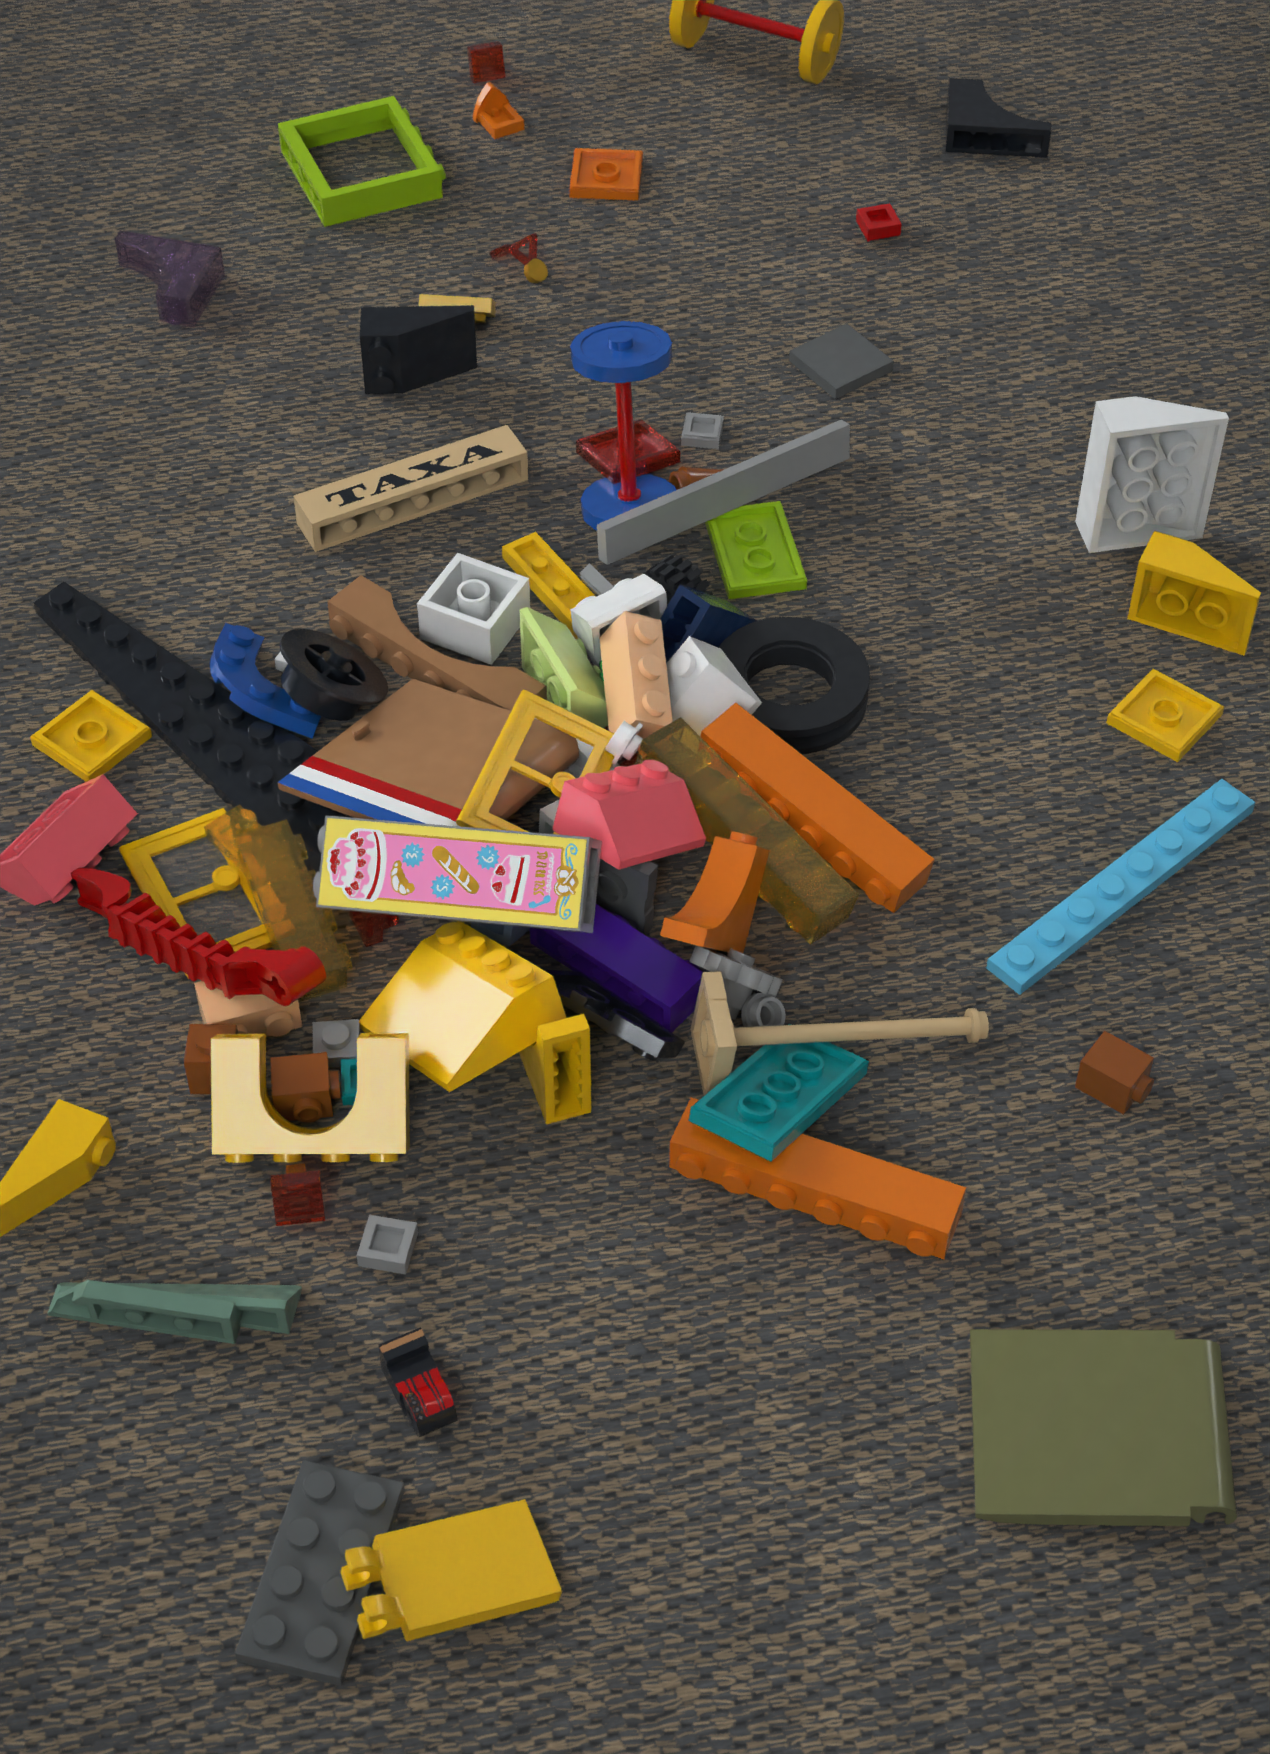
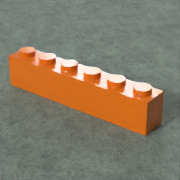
[696,703,935,913]
[669,1097,966,1259]

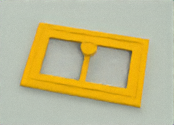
[119,808,296,979]

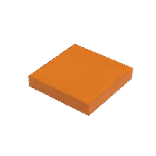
[569,148,643,201]

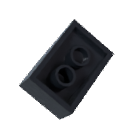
[360,305,477,394]

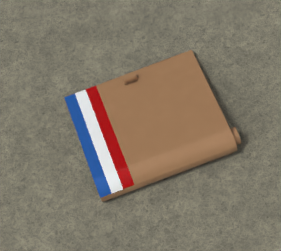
[277,679,579,827]

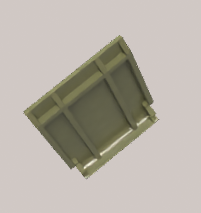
[970,1329,1237,1526]

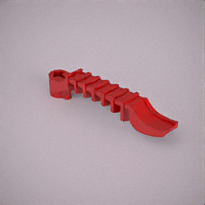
[71,867,326,1006]

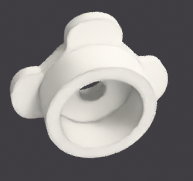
[605,721,644,765]

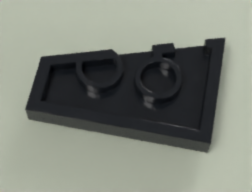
[544,970,685,1061]

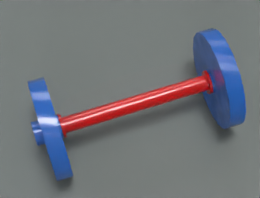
[570,321,676,530]

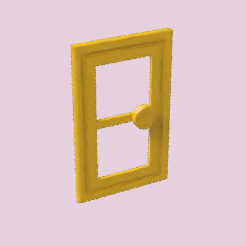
[456,690,615,835]

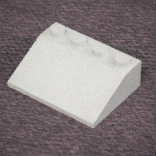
[1075,396,1229,553]

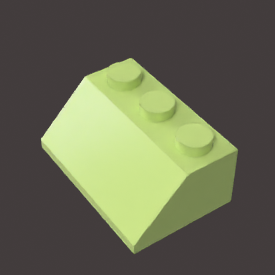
[519,607,609,731]

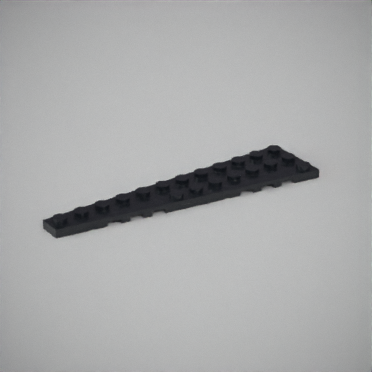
[34,582,354,890]

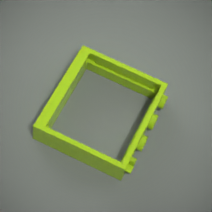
[278,96,446,227]

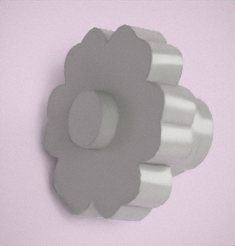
[689,945,783,1020]

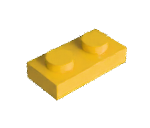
[418,294,496,323]

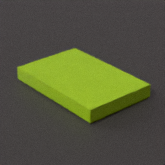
[705,501,807,599]

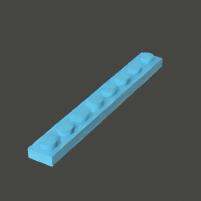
[986,779,1255,995]

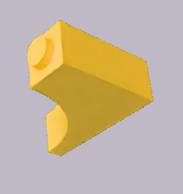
[519,1014,591,1125]

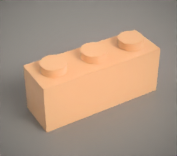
[599,611,673,753]

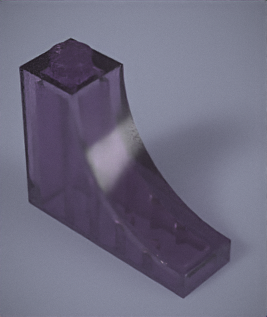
[115,230,225,327]

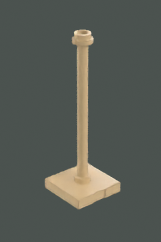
[690,971,989,1096]

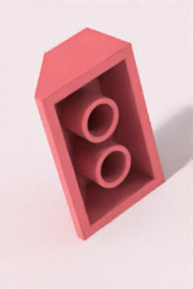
[552,760,706,870]
[0,774,138,906]

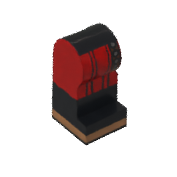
[378,1327,458,1437]

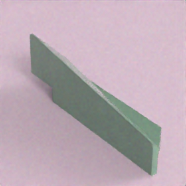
[48,1280,302,1344]

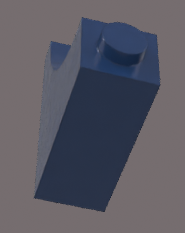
[660,584,757,664]

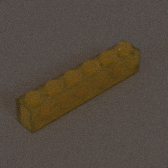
[635,717,859,945]

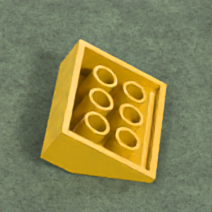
[359,921,567,1092]

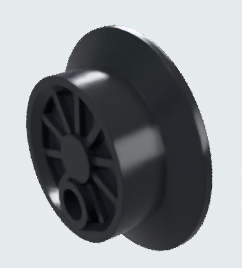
[280,629,388,721]

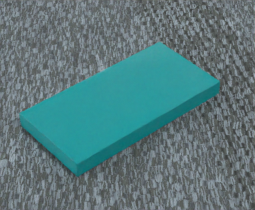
[689,1024,869,1161]

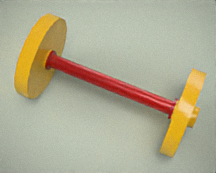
[669,0,844,84]

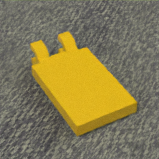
[340,1499,562,1642]

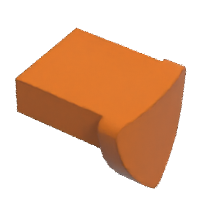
[473,82,524,139]

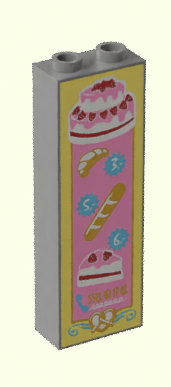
[313,815,602,933]

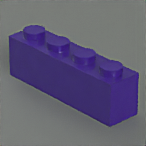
[530,904,703,1032]

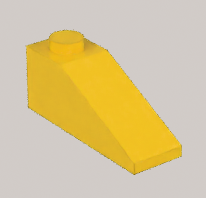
[0,1099,116,1237]

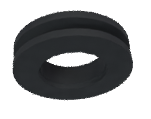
[718,617,870,754]

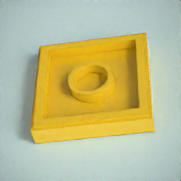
[1106,669,1224,762]
[30,690,152,782]

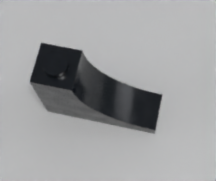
[945,78,1051,158]

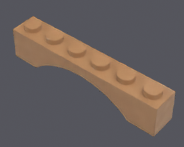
[327,575,547,711]

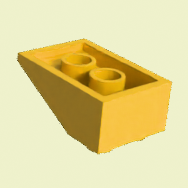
[1127,531,1261,655]

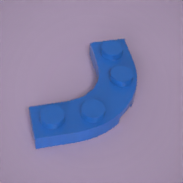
[210,623,321,739]

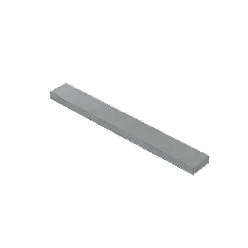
[597,420,850,565]

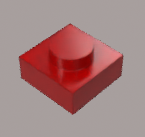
[856,203,902,241]

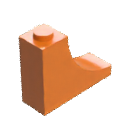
[660,831,770,953]

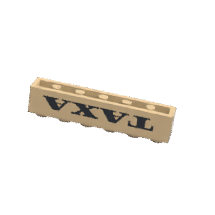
[293,425,528,552]

